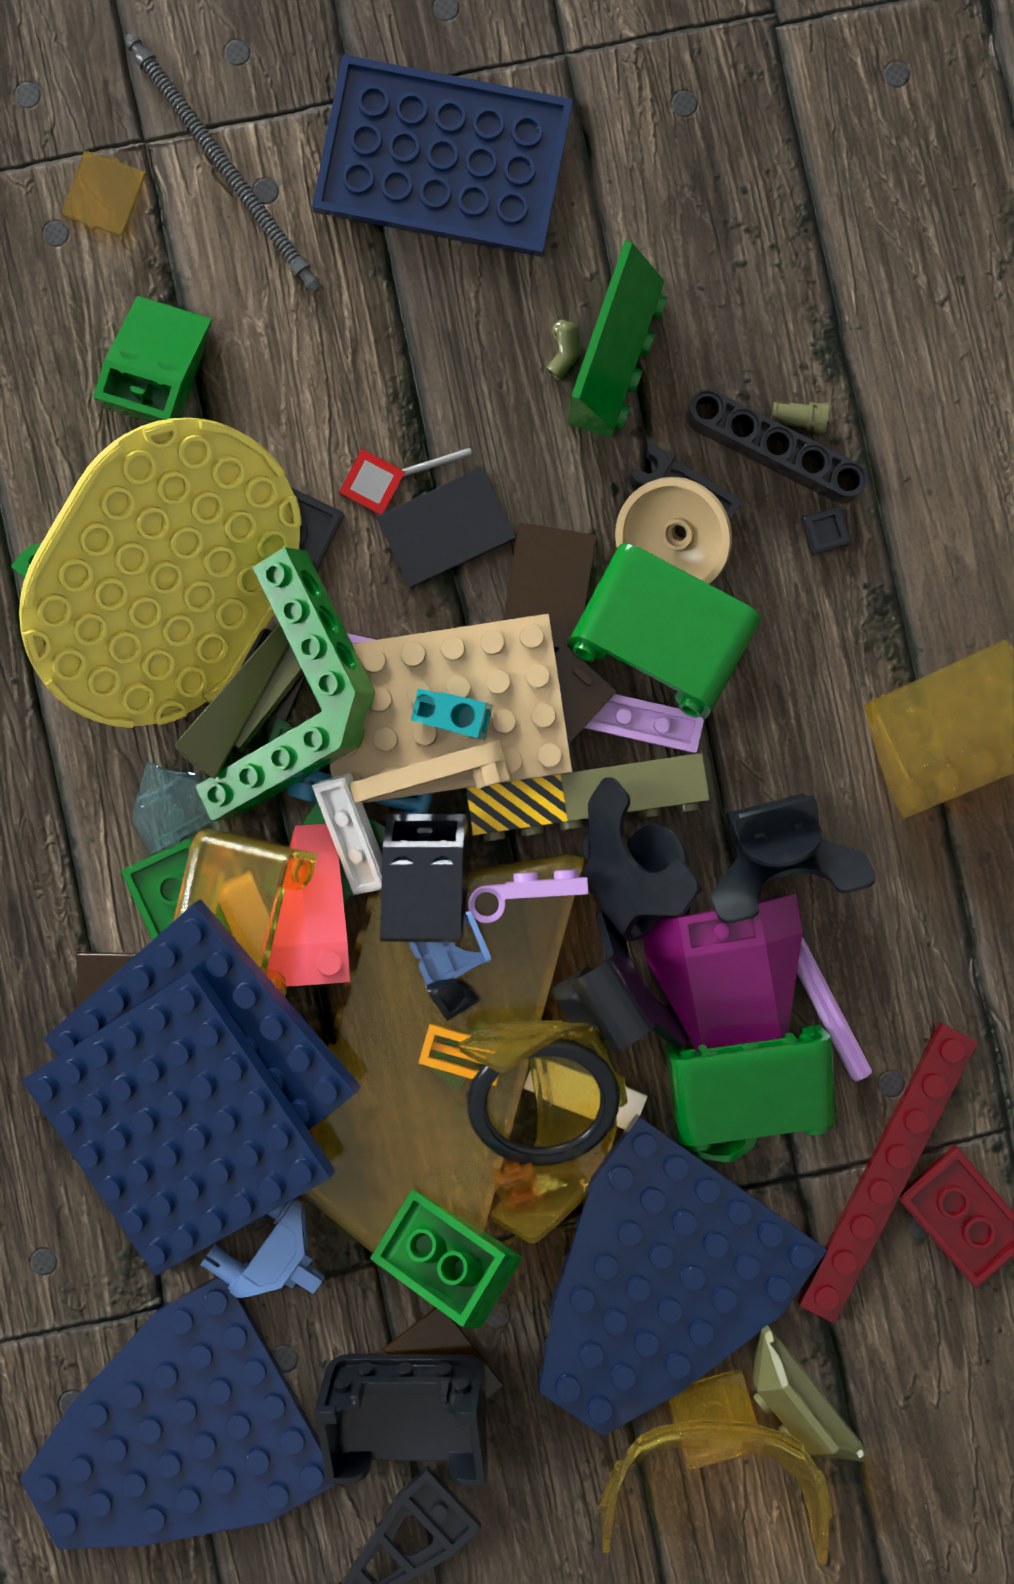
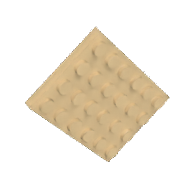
[330,614,572,803]

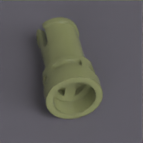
[771,399,830,435]

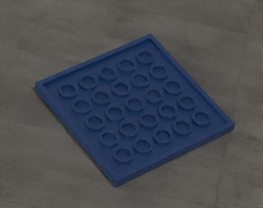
[43,899,361,1130]
[21,966,336,1276]

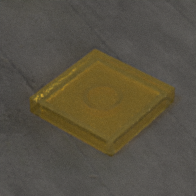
[668,1368,765,1471]

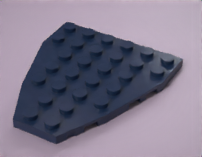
[537,1114,827,1436]
[20,1276,337,1549]

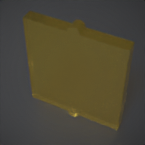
[61,150,146,238]

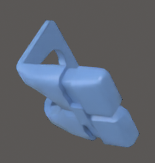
[408,911,492,985]

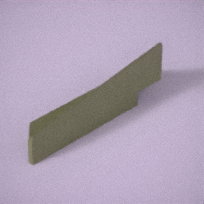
[175,624,303,780]

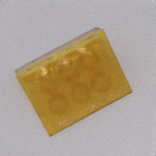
[864,638,1014,819]

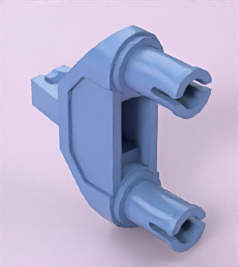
[200,1198,325,1298]

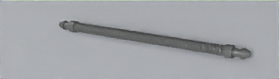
[125,34,320,293]

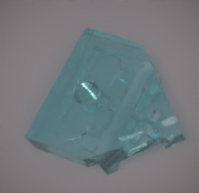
[131,761,212,854]

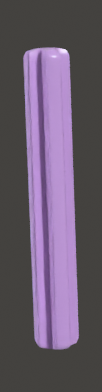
[797,937,872,1081]

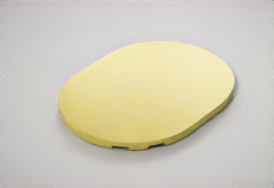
[19,418,302,728]

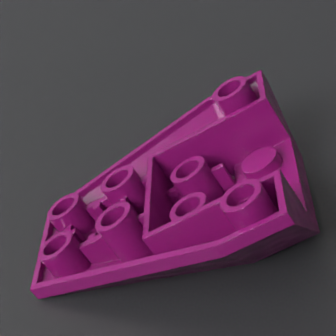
[642,893,803,1053]

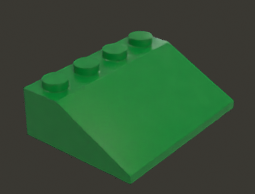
[567,240,668,439]

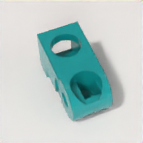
[411,689,493,740]

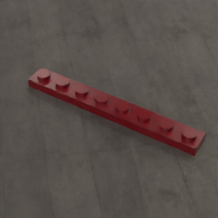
[797,1022,978,1324]

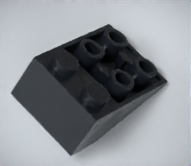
[380,814,472,942]

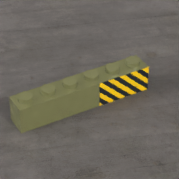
[466,753,709,842]

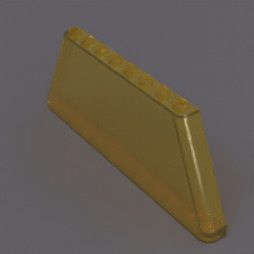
[302,854,584,1254]

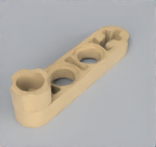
[349,740,511,803]

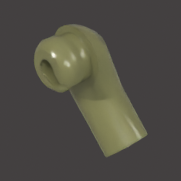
[545,320,581,381]

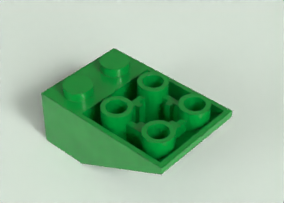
[93,296,213,423]

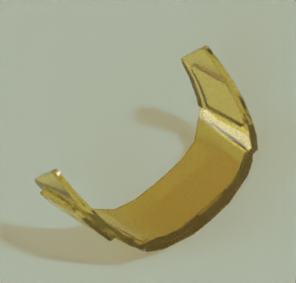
[459,1020,628,1244]
[596,1420,833,1565]

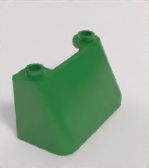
[567,543,761,720]
[664,1025,835,1152]

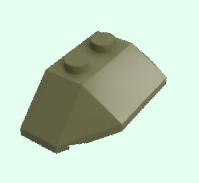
[752,1325,870,1462]

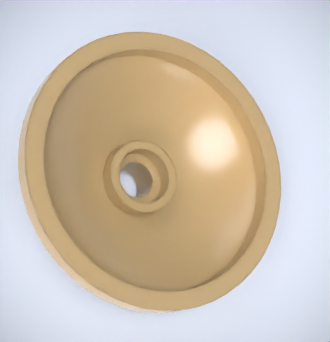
[615,477,732,584]

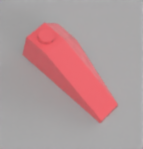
[263,824,350,987]

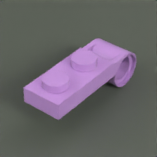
[468,870,588,923]

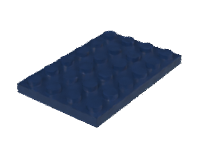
[312,54,573,257]

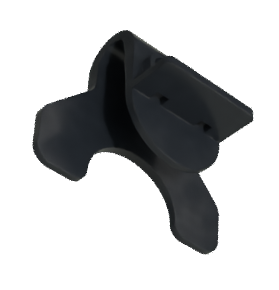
[580,777,702,941]
[711,793,876,923]
[551,909,689,1053]

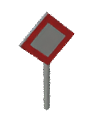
[339,448,473,514]

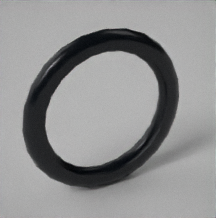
[467,1037,620,1166]

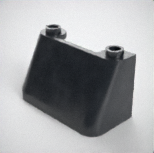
[314,1354,488,1487]

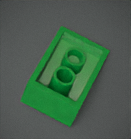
[370,1189,523,1329]

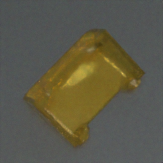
[173,829,318,997]

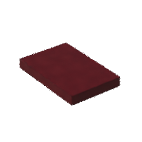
[898,1145,1014,1289]

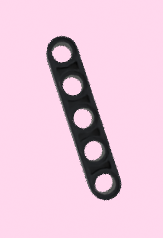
[686,389,867,504]

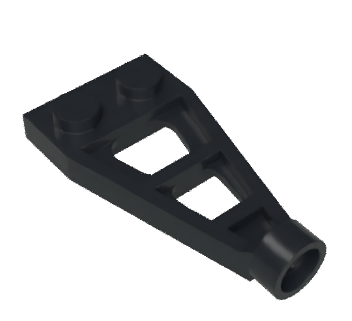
[338,1465,481,1584]

